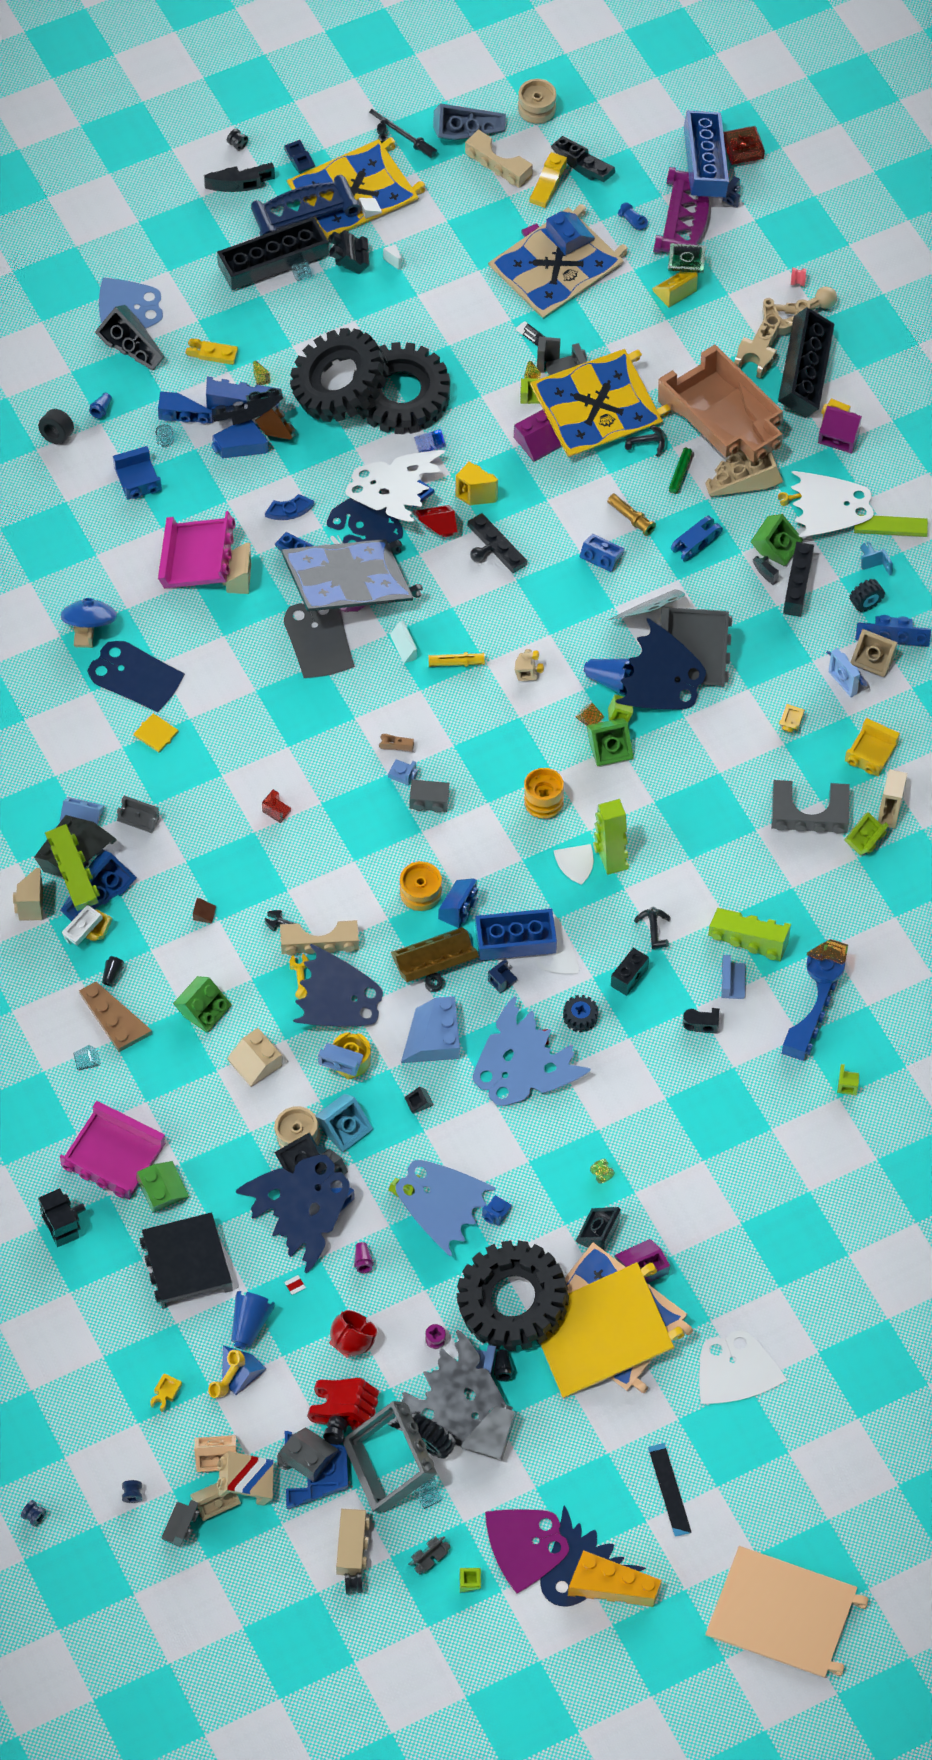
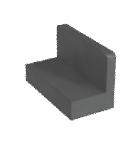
[537,336,561,373]

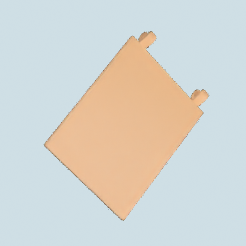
[705,1546,868,1678]

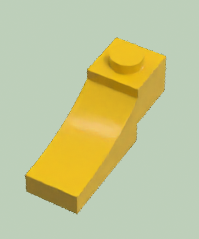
[529,152,567,208]

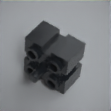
[38,1188,86,1248]

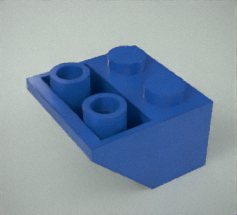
[438,878,479,928]

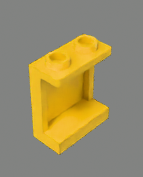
[845,718,900,777]

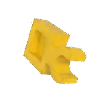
[150,1373,182,1412]

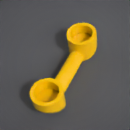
[208,1350,245,1398]

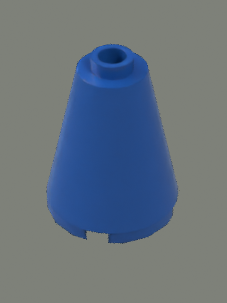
[584,658,634,695]
[231,1291,275,1350]

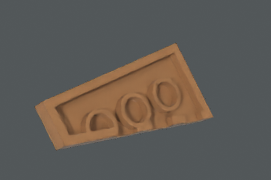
[79,982,152,1052]

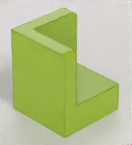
[520,378,540,404]
[608,694,633,722]
[837,1064,859,1096]

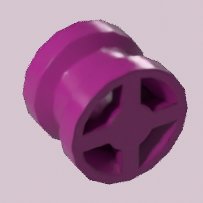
[425,1324,446,1349]

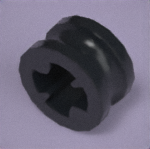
[425,973,443,992]

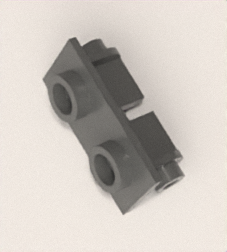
[408,1536,451,1575]

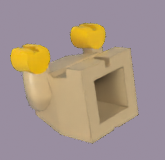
[514,649,544,681]

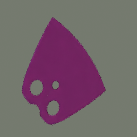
[485,1509,569,1593]

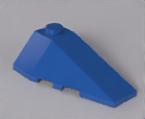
[60,850,137,921]

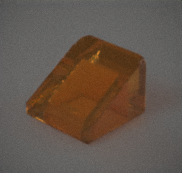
[575,703,604,725]

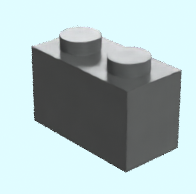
[409,780,450,812]

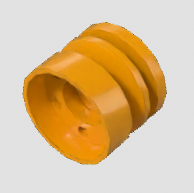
[524,768,564,819]

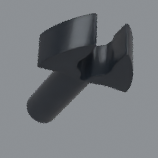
[265,910,301,931]

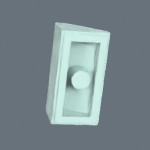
[391,621,417,663]

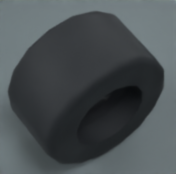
[38,409,74,444]

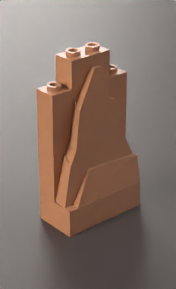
[658,344,783,463]

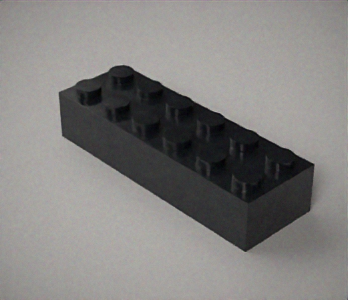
[217,217,329,290]
[778,307,835,418]

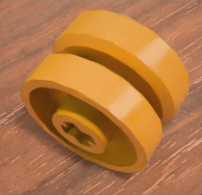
[400,861,442,911]

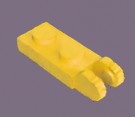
[185,338,238,365]

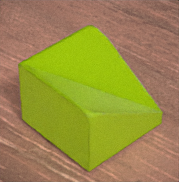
[460,1568,481,1592]

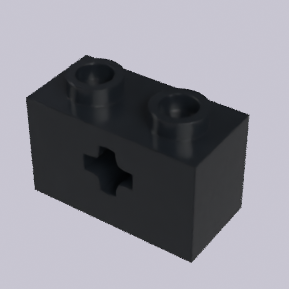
[611,947,649,996]

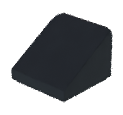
[404,1086,434,1114]

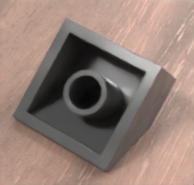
[280,1427,339,1482]

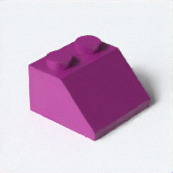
[513,409,562,462]

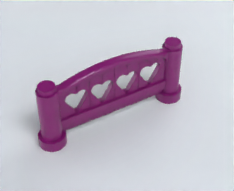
[653,166,709,258]

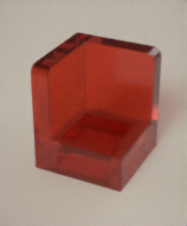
[262,789,291,823]

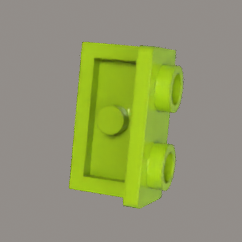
[844,812,889,855]

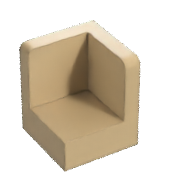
[74,626,94,648]

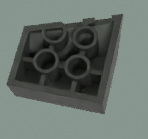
[34,815,117,877]

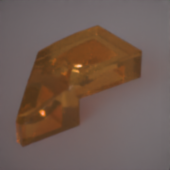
[807,939,848,964]

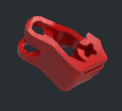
[307,1377,379,1430]

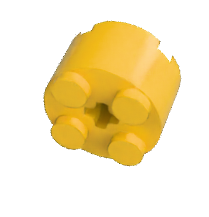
[333,1032,371,1079]

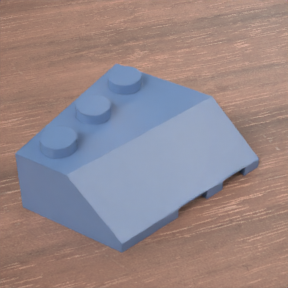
[401,996,460,1063]

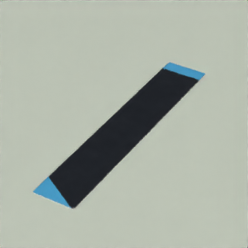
[648,1443,691,1537]

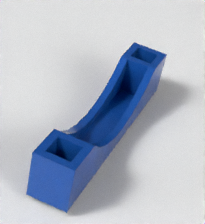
[781,980,838,1061]

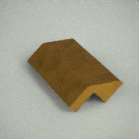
[391,927,479,982]

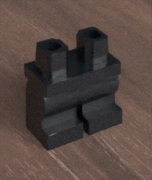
[328,230,370,274]

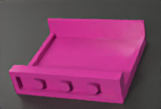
[158,511,236,589]
[60,1100,166,1200]

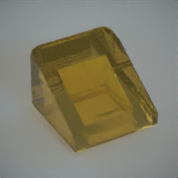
[253,361,270,385]
[524,361,541,379]

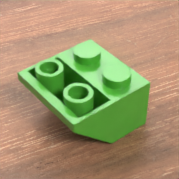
[173,976,232,1032]

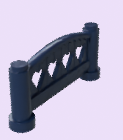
[251,175,361,236]

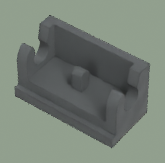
[117,795,160,833]

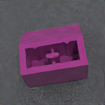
[818,405,862,454]
[614,1239,670,1284]

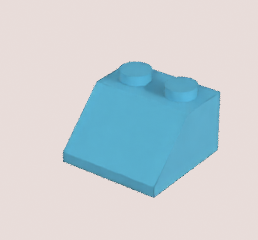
[315,1094,373,1152]

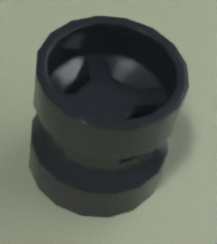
[323,1416,348,1445]

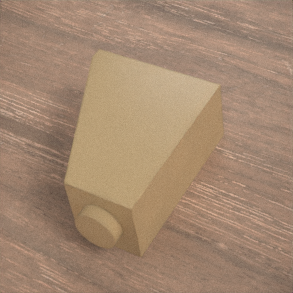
[878,769,907,829]

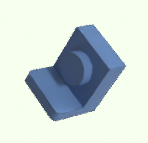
[388,759,418,786]

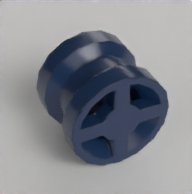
[122,1480,142,1503]
[20,1500,46,1527]

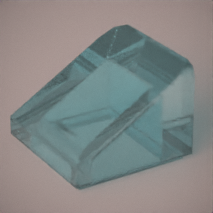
[73,1045,101,1071]

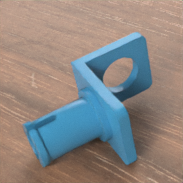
[860,542,893,576]

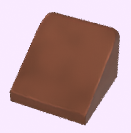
[193,898,216,924]

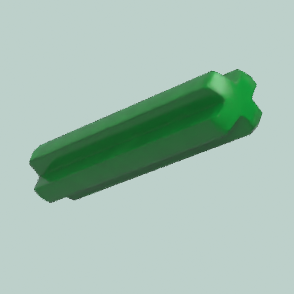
[669,447,692,494]

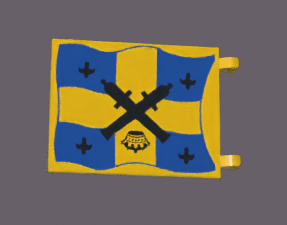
[287,137,425,240]
[530,349,671,457]

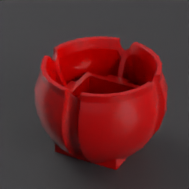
[329,1310,378,1358]

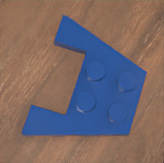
[284,1431,348,1509]

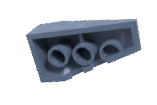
[433,103,506,140]

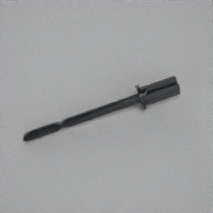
[369,109,437,158]

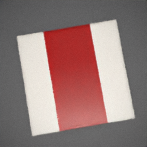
[284,1275,306,1295]

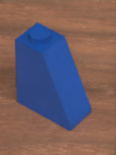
[211,420,269,459]

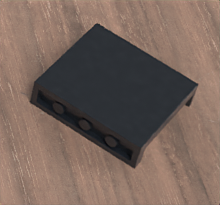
[139,1212,233,1309]

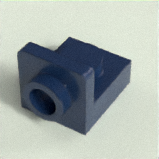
[722,176,741,208]

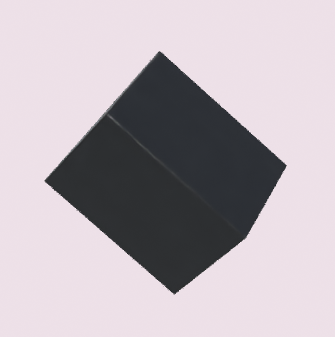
[576,1207,621,1251]

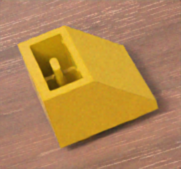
[455,461,498,505]

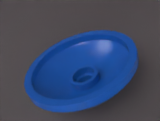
[61,598,117,628]

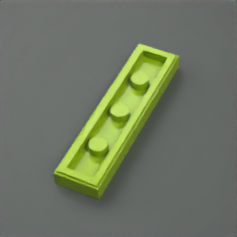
[854,515,928,537]

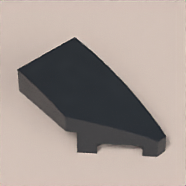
[753,556,779,585]

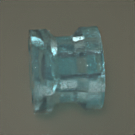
[292,260,312,281]
[155,424,174,447]

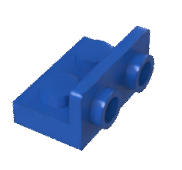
[579,534,625,572]

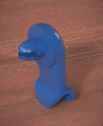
[618,202,648,230]

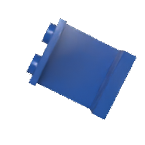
[113,446,162,500]

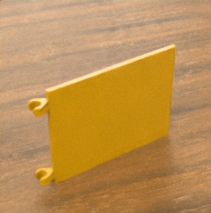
[540,1262,685,1399]

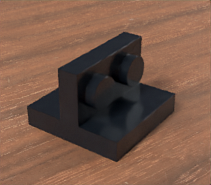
[274,1132,327,1174]

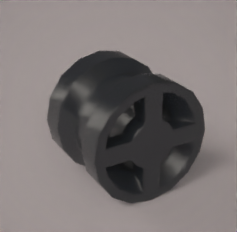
[226,128,248,151]
[344,1572,363,1594]

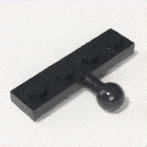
[467,513,528,573]

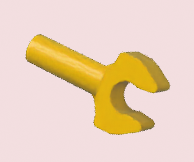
[289,954,309,988]

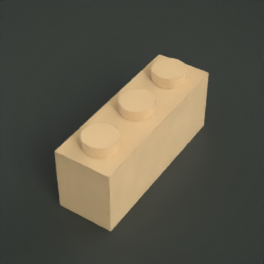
[336,1508,370,1575]

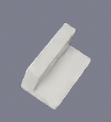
[62,905,103,946]

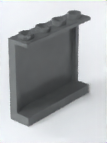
[660,607,732,687]

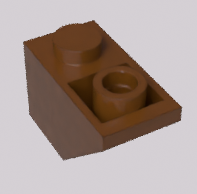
[255,406,296,440]

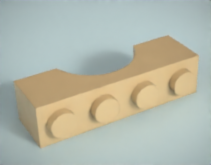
[465,129,533,188]
[280,920,359,955]

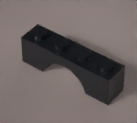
[783,542,814,617]

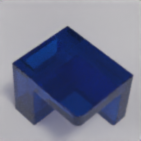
[414,429,446,453]

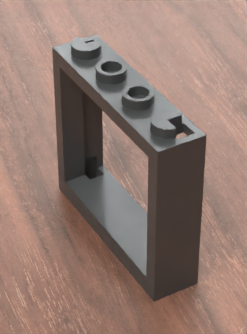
[343,1401,437,1512]

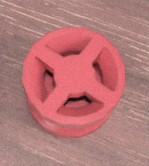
[791,267,806,286]

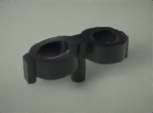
[377,120,388,143]

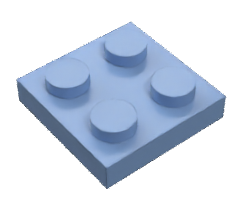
[828,648,860,697]

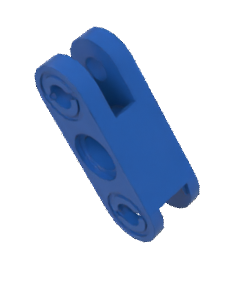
[671,515,723,561]

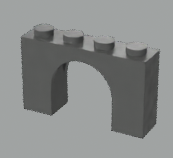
[771,780,850,834]

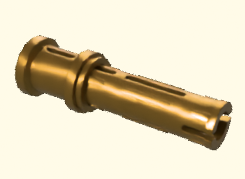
[607,493,656,536]

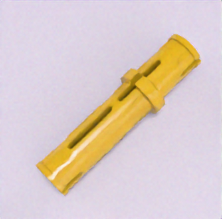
[428,652,485,667]

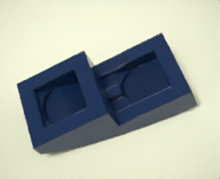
[284,140,315,173]

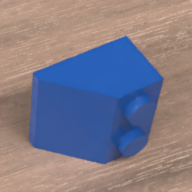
[546,211,595,256]

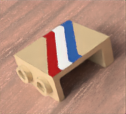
[217,1451,274,1506]

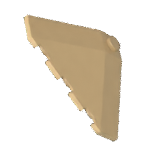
[705,449,783,497]

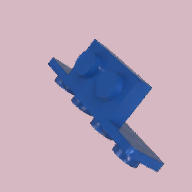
[855,615,931,647]

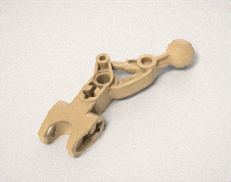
[734,286,837,378]

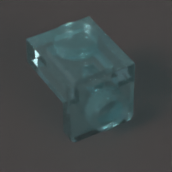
[414,1476,442,1509]

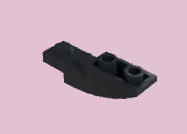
[551,136,615,182]
[204,163,275,192]
[211,388,283,425]

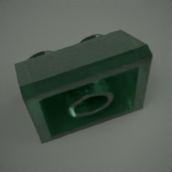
[668,243,706,273]

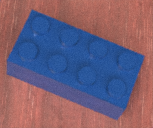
[475,908,557,961]

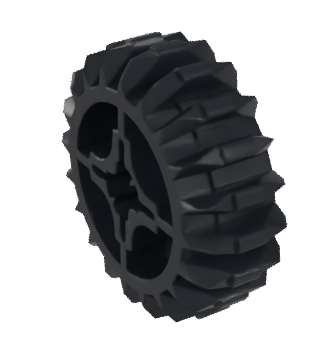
[412,1414,456,1459]

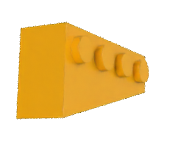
[568,1550,662,1607]

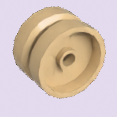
[518,79,556,124]
[274,1106,321,1149]

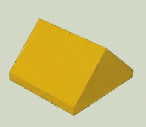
[652,272,698,308]

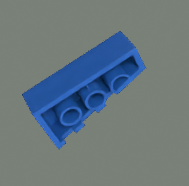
[206,376,280,410]

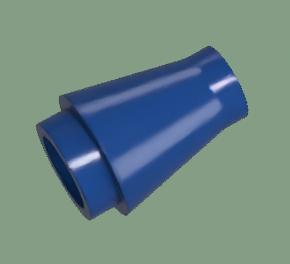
[89,393,112,418]

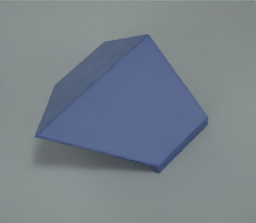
[222,1345,266,1395]

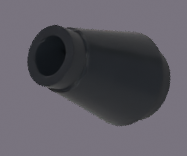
[102,956,124,987]
[494,1349,514,1381]

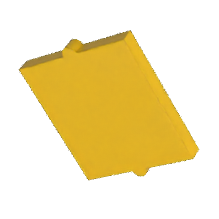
[133,713,179,753]

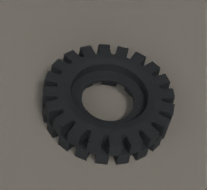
[290,328,389,422]
[353,342,450,434]
[456,1240,569,1351]

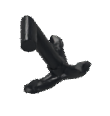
[625,424,665,457]
[634,907,671,950]

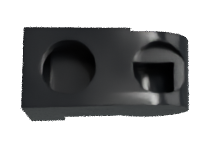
[682,1008,720,1034]

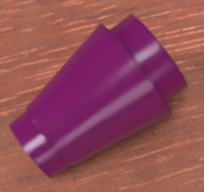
[354,1242,374,1273]

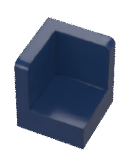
[488,959,517,994]

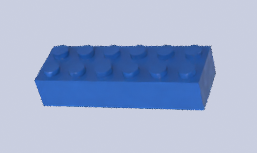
[684,110,729,198]

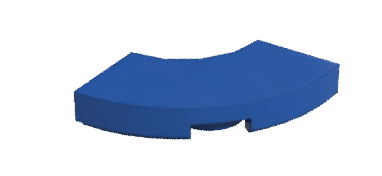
[265,494,314,520]

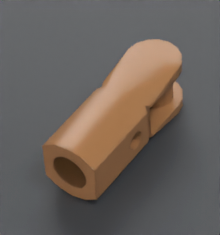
[379,734,414,752]

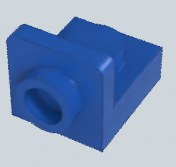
[482,1195,512,1226]

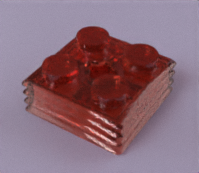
[723,126,765,165]

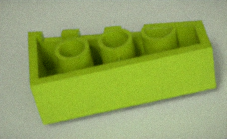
[593,799,629,875]
[45,824,100,911]
[708,908,791,961]

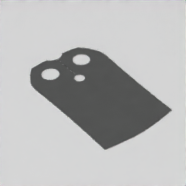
[284,603,355,678]

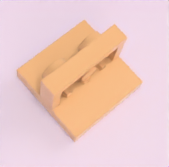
[194,1435,237,1472]

